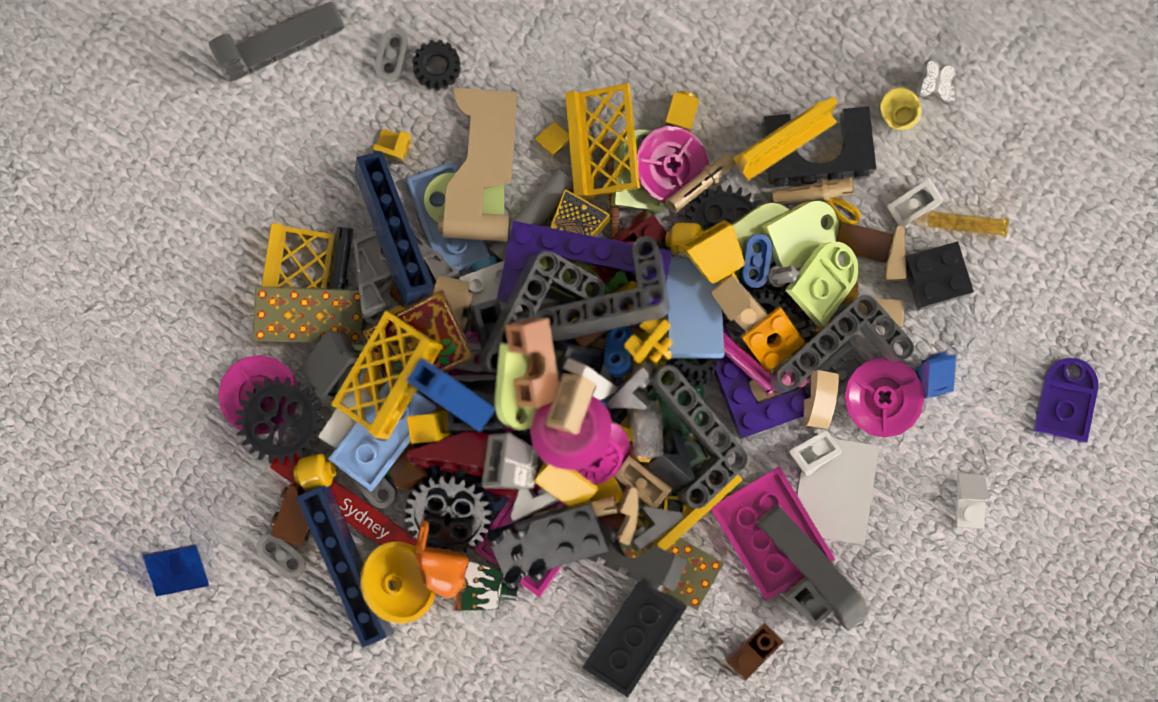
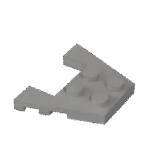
[353,228,459,319]

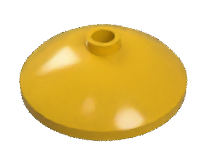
[360,542,436,624]

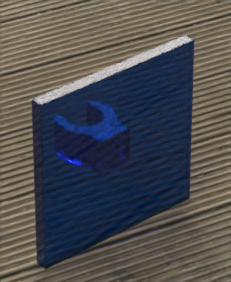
[142,544,209,597]

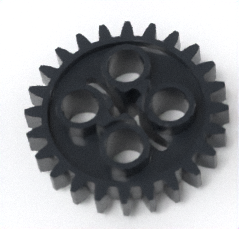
[685,185,760,231]
[235,376,324,465]
[404,471,493,553]

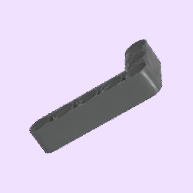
[208,2,345,82]
[534,236,670,341]
[479,251,605,373]
[771,295,914,393]
[650,365,748,509]
[755,503,869,631]

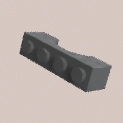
[587,522,688,592]

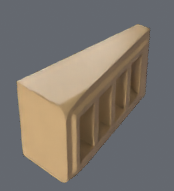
[882,226,907,283]

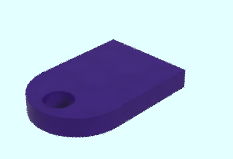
[1033,358,1099,443]

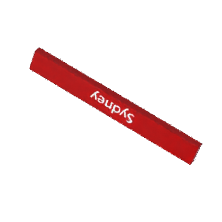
[270,453,428,547]

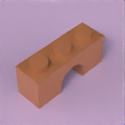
[505,317,559,408]

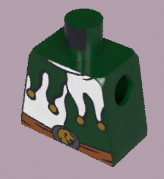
[454,560,519,611]

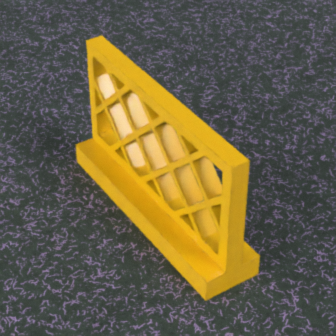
[565,83,640,201]
[732,96,838,182]
[261,223,335,288]
[331,311,443,439]
[618,436,742,550]

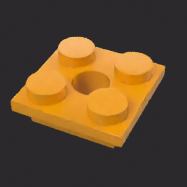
[741,307,805,372]

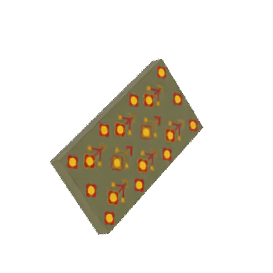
[253,286,363,344]
[621,517,724,610]

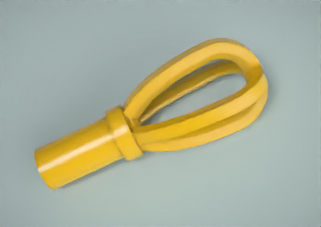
[821,197,861,225]

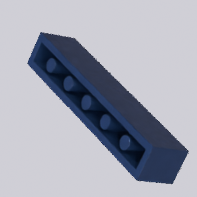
[354,151,434,309]
[296,485,394,648]

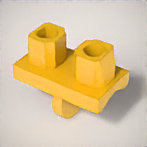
[624,319,673,366]

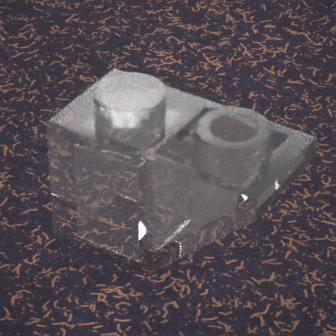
[629,401,663,459]

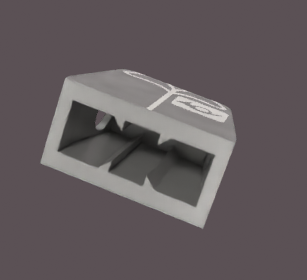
[482,434,541,489]

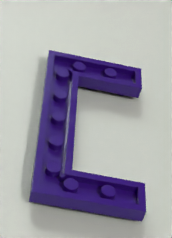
[497,221,673,329]
[714,271,809,440]

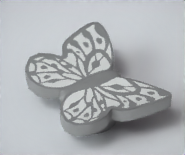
[916,60,957,104]

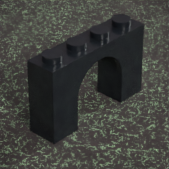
[761,106,877,187]

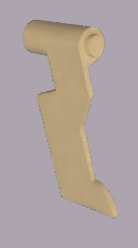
[438,88,517,242]

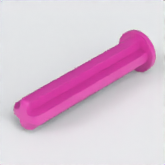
[723,332,775,396]

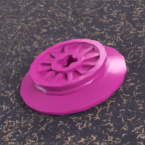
[637,126,709,204]
[218,355,298,435]
[845,357,925,438]
[530,396,613,471]
[567,422,630,486]

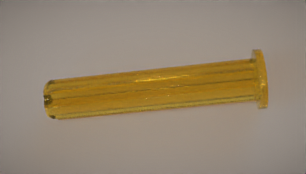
[927,211,1009,238]

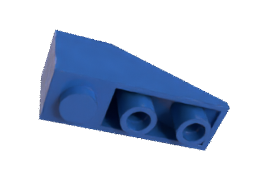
[916,351,956,399]
[406,358,495,432]

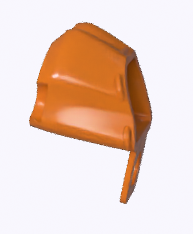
[414,520,468,598]

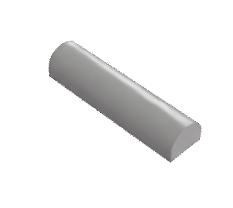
[488,169,574,262]

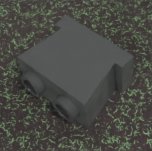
[298,330,367,401]

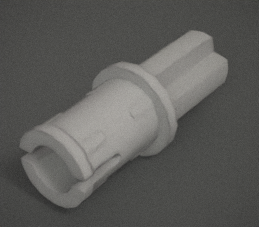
[759,266,799,289]

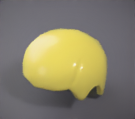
[880,87,922,131]

